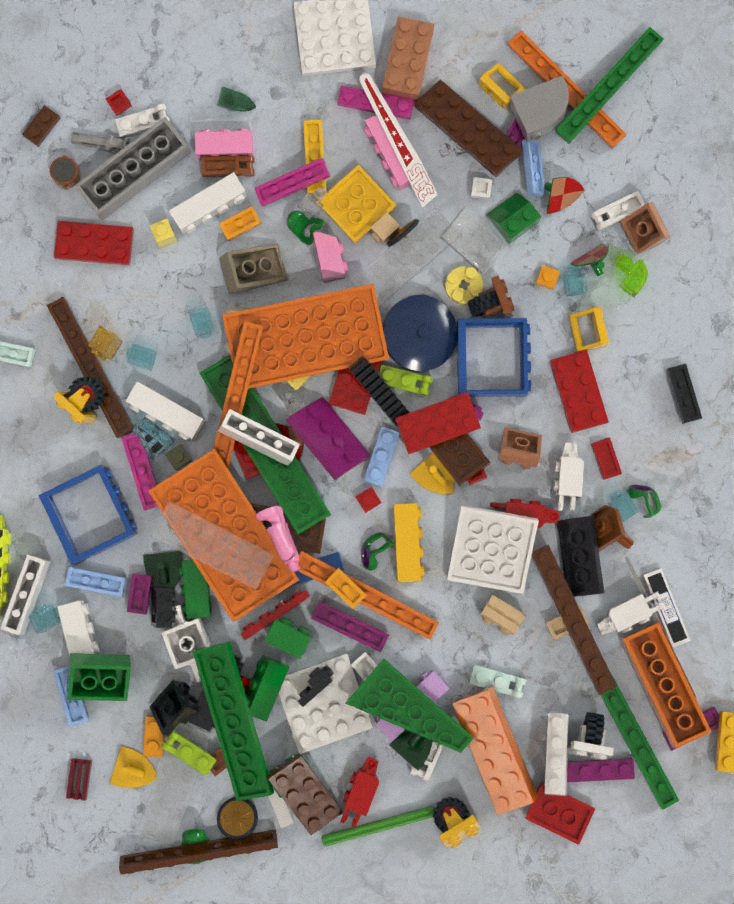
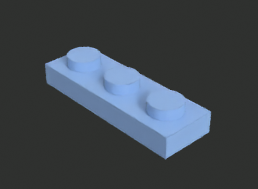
[522,139,546,198]
[364,427,400,487]
[65,567,127,597]
[53,666,90,727]

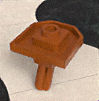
[591,505,634,552]

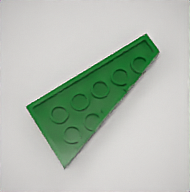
[345,659,474,753]

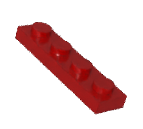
[241,589,310,641]

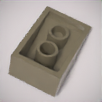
[219,244,288,294]

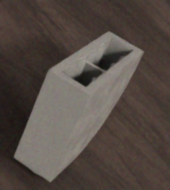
[509,75,569,142]

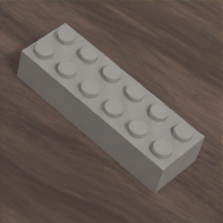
[75,117,191,220]

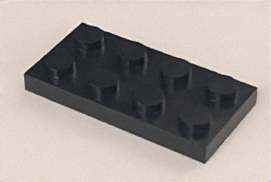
[557,516,604,597]

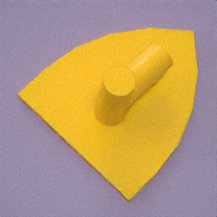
[410,453,454,494]
[110,746,159,788]

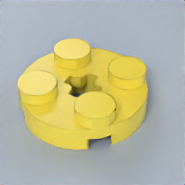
[445,266,483,305]

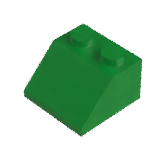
[486,192,541,244]

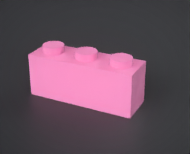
[195,129,254,160]

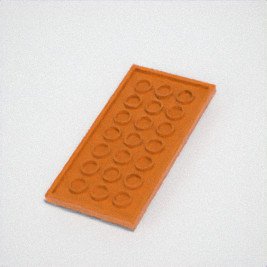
[222,283,389,389]
[149,449,299,622]

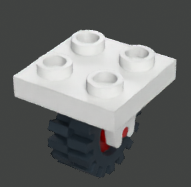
[568,712,614,760]

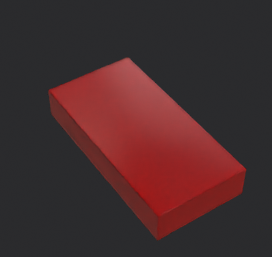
[591,438,622,480]

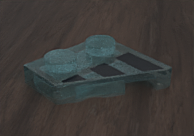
[133,417,175,461]

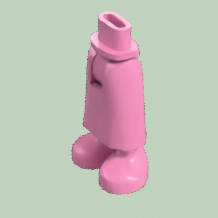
[255,506,301,572]

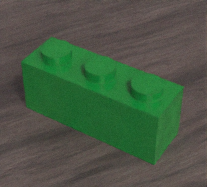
[179,560,212,619]
[246,655,289,722]

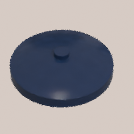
[383,295,458,372]

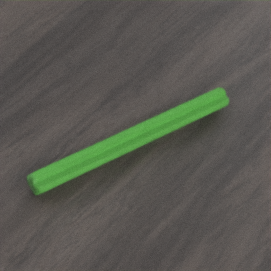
[322,806,434,847]

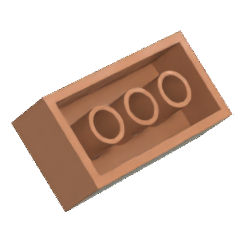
[382,16,435,102]

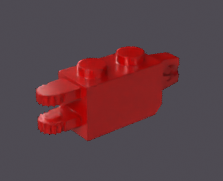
[490,499,559,529]
[340,756,379,828]

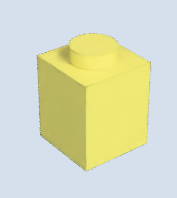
[150,219,177,248]

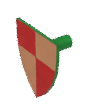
[545,177,585,214]
[570,244,609,276]

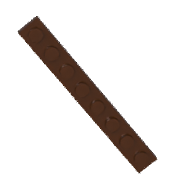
[46,297,135,438]
[531,544,617,695]
[119,829,278,875]

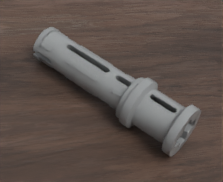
[71,132,130,153]

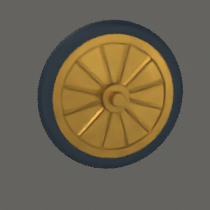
[387,219,419,247]
[217,797,258,840]

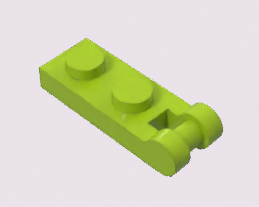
[379,365,433,397]
[160,730,217,776]

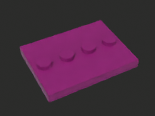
[286,397,371,481]

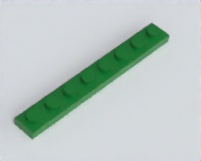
[555,27,664,144]
[600,662,679,810]

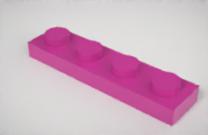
[337,85,414,120]
[255,158,331,207]
[121,432,158,511]

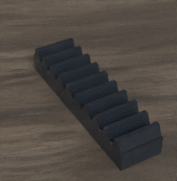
[347,356,410,427]

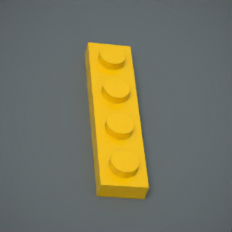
[303,120,326,196]

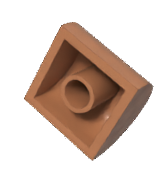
[621,202,671,254]
[498,427,542,469]

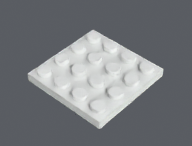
[294,0,376,76]
[447,505,539,594]
[279,653,373,754]

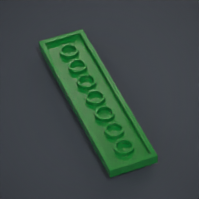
[192,641,274,801]

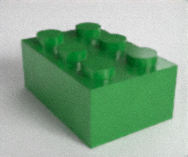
[264,617,313,659]
[67,653,131,701]

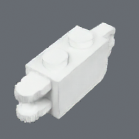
[553,443,584,512]
[597,591,665,635]

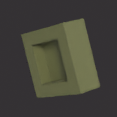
[165,444,192,471]

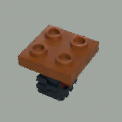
[467,275,515,318]

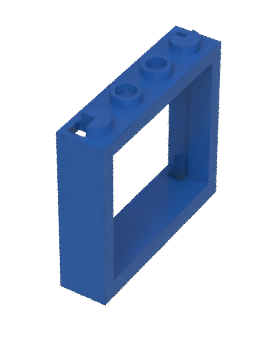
[457,318,532,397]
[38,465,138,565]

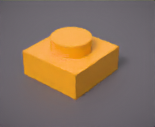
[535,265,560,290]

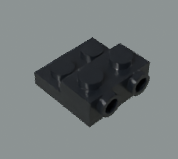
[151,586,176,628]
[298,664,334,707]
[149,680,198,736]

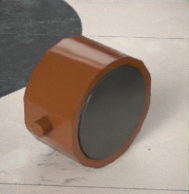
[49,156,81,190]

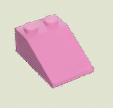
[313,232,348,283]

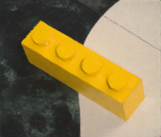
[394,503,424,582]

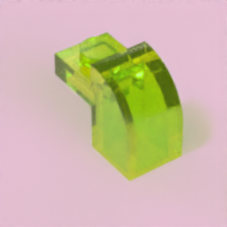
[612,254,648,297]

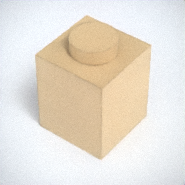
[370,212,400,245]

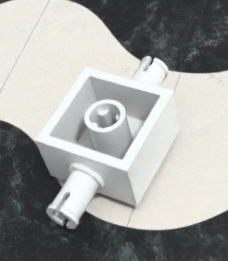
[162,605,211,682]

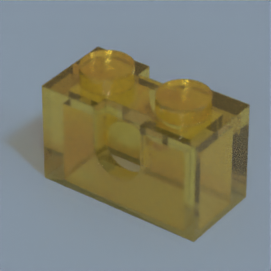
[88,326,123,361]

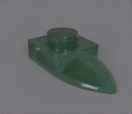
[217,87,256,112]

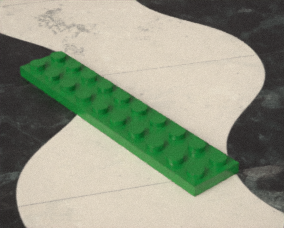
[199,354,331,535]

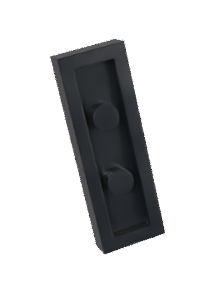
[666,364,702,424]

